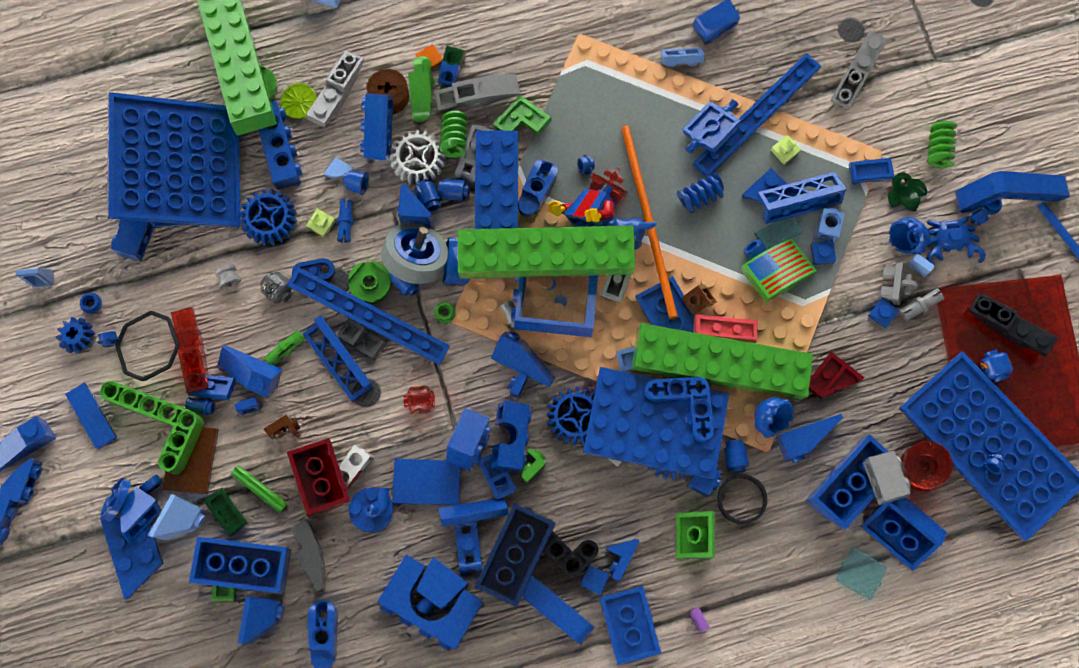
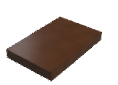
[162,427,219,495]

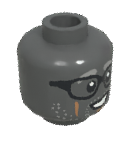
[260,272,293,304]

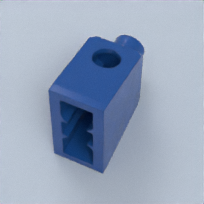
[416,557,469,615]

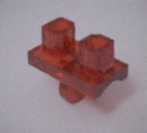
[589,168,628,205]

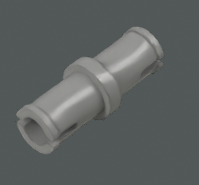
[900,288,944,321]

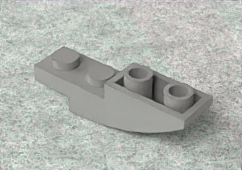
[830,30,888,110]
[306,50,364,127]
[434,74,520,113]

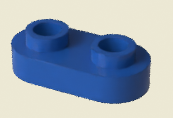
[292,258,335,281]

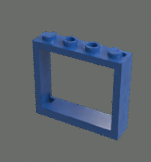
[510,275,598,337]

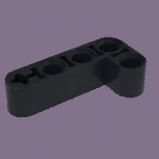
[525,507,599,577]

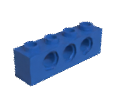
[259,101,303,190]

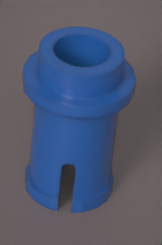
[185,397,215,416]

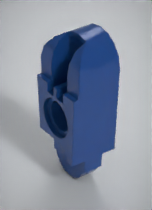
[518,159,558,217]
[308,600,338,668]

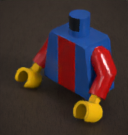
[548,183,615,227]

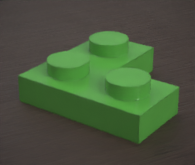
[493,95,552,135]

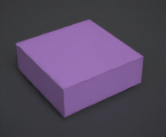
[689,607,710,631]

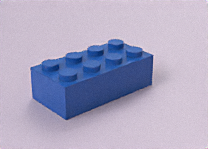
[189,537,292,594]

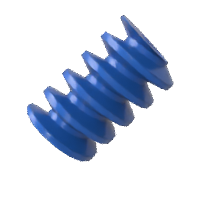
[677,172,724,213]

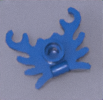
[926,216,986,266]

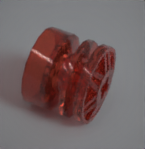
[900,441,953,491]

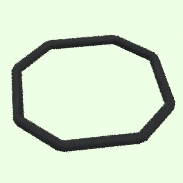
[115,311,180,381]

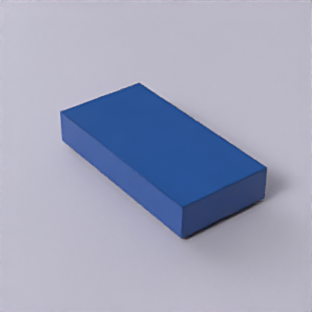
[848,158,894,184]

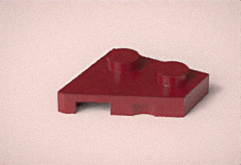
[809,352,865,399]

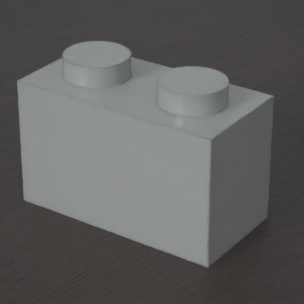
[863,451,910,505]

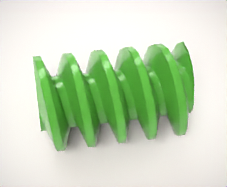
[440,111,467,158]
[927,121,957,168]

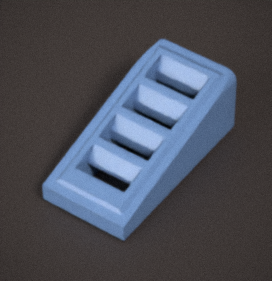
[16,268,54,287]

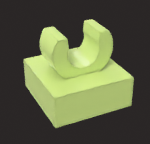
[771,135,801,165]
[306,209,336,238]

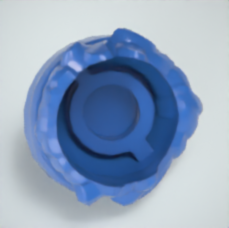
[889,217,930,254]
[754,397,794,438]

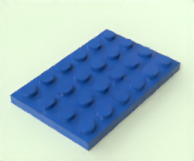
[583,367,730,480]

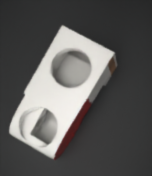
[339,445,374,489]

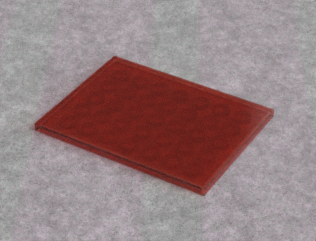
[937,275,1079,447]

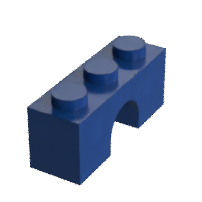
[490,400,531,472]

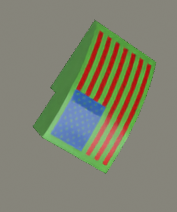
[741,238,817,304]

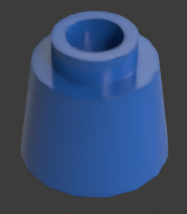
[343,171,369,195]

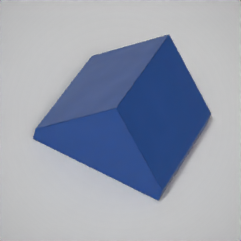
[398,184,435,230]

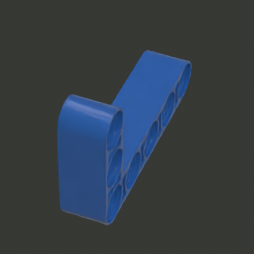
[955,171,1070,213]

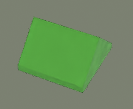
[676,511,715,559]

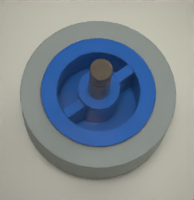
[381,223,448,284]

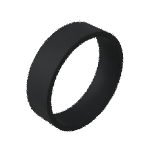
[717,474,768,524]

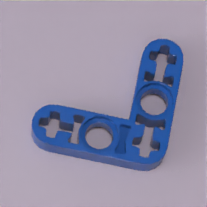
[644,377,714,442]

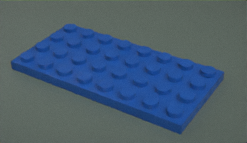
[898,351,1079,541]

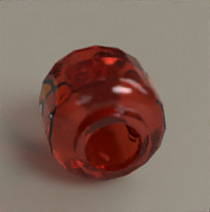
[403,386,435,414]

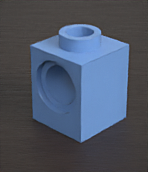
[814,208,845,243]

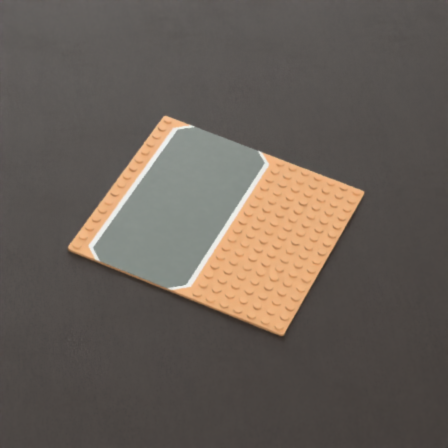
[451,34,882,452]

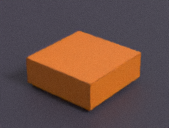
[416,44,443,70]

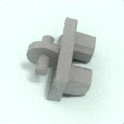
[881,263,918,306]

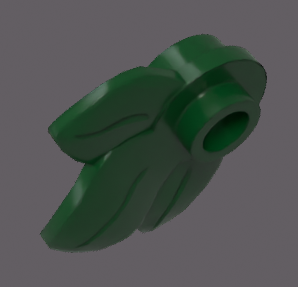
[888,172,928,212]

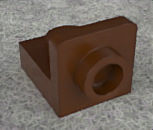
[682,285,717,315]
[264,415,301,439]

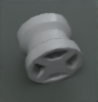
[214,264,241,289]

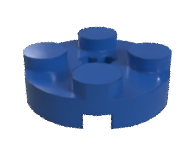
[348,487,394,532]

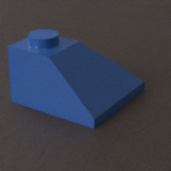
[238,596,284,644]

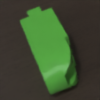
[408,58,433,123]

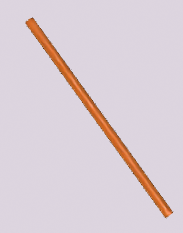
[621,125,678,320]

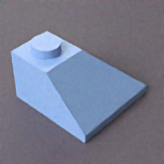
[148,494,206,540]

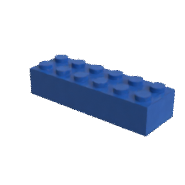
[475,130,518,229]

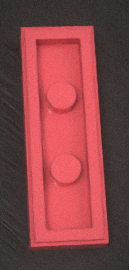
[693,314,758,343]

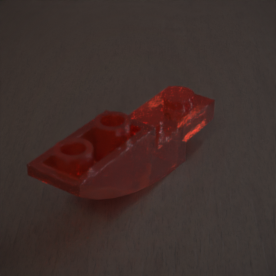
[171,307,209,393]

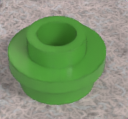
[434,302,456,323]

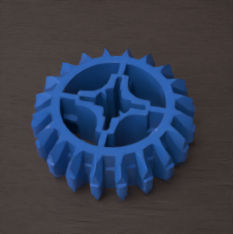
[239,189,297,246]
[546,387,594,446]

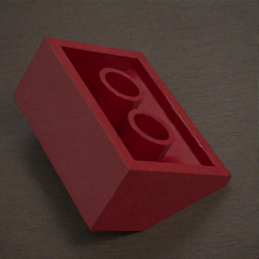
[287,438,350,519]

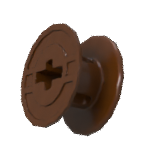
[366,69,409,114]

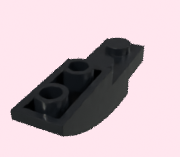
[968,292,1058,358]

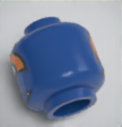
[980,350,1013,383]

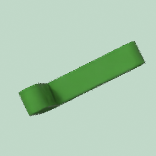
[100,381,204,475]

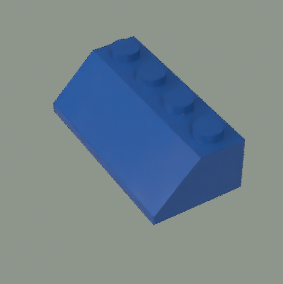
[805,434,903,530]

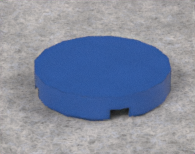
[100,478,131,522]

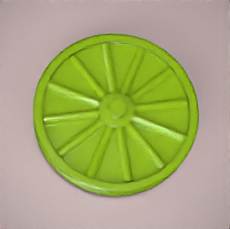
[280,83,317,120]

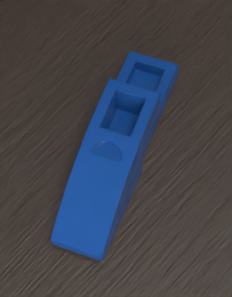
[0,458,42,545]

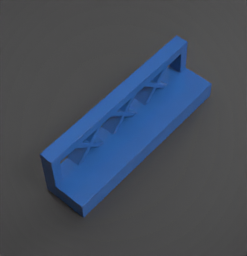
[757,172,846,224]
[302,315,373,402]

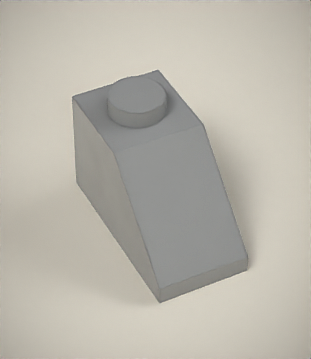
[600,275,631,303]

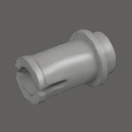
[500,301,516,330]

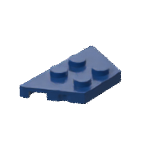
[100,517,164,599]

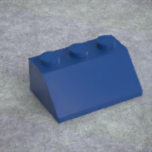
[360,94,393,160]
[861,497,947,571]

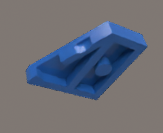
[742,168,798,205]

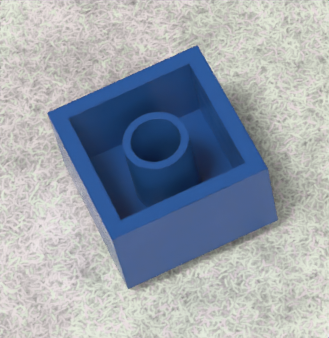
[446,408,491,471]

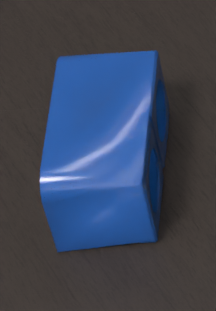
[692,0,740,45]
[443,237,470,285]

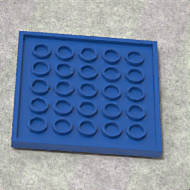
[107,92,241,228]

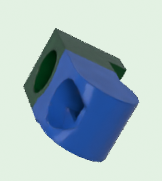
[438,46,466,87]

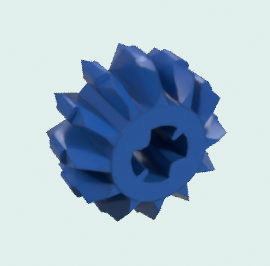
[56,317,96,354]

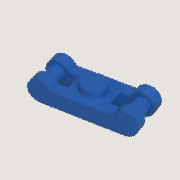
[454,521,482,575]

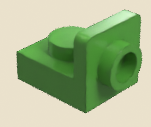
[521,448,546,485]

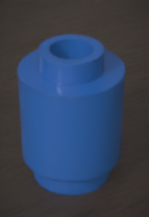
[438,179,470,201]
[414,180,441,212]
[389,273,420,296]
[724,440,749,473]

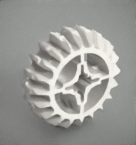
[389,130,446,185]

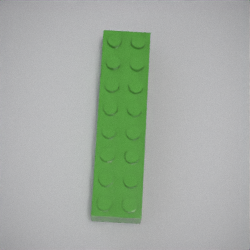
[197,0,277,136]
[458,226,635,279]
[631,323,813,401]

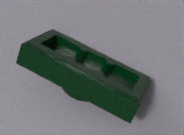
[204,488,249,537]

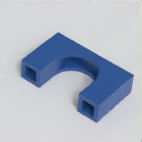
[377,554,484,651]

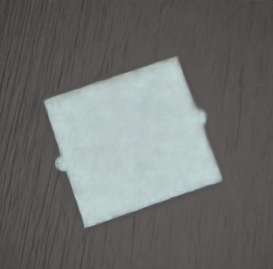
[835,548,887,600]

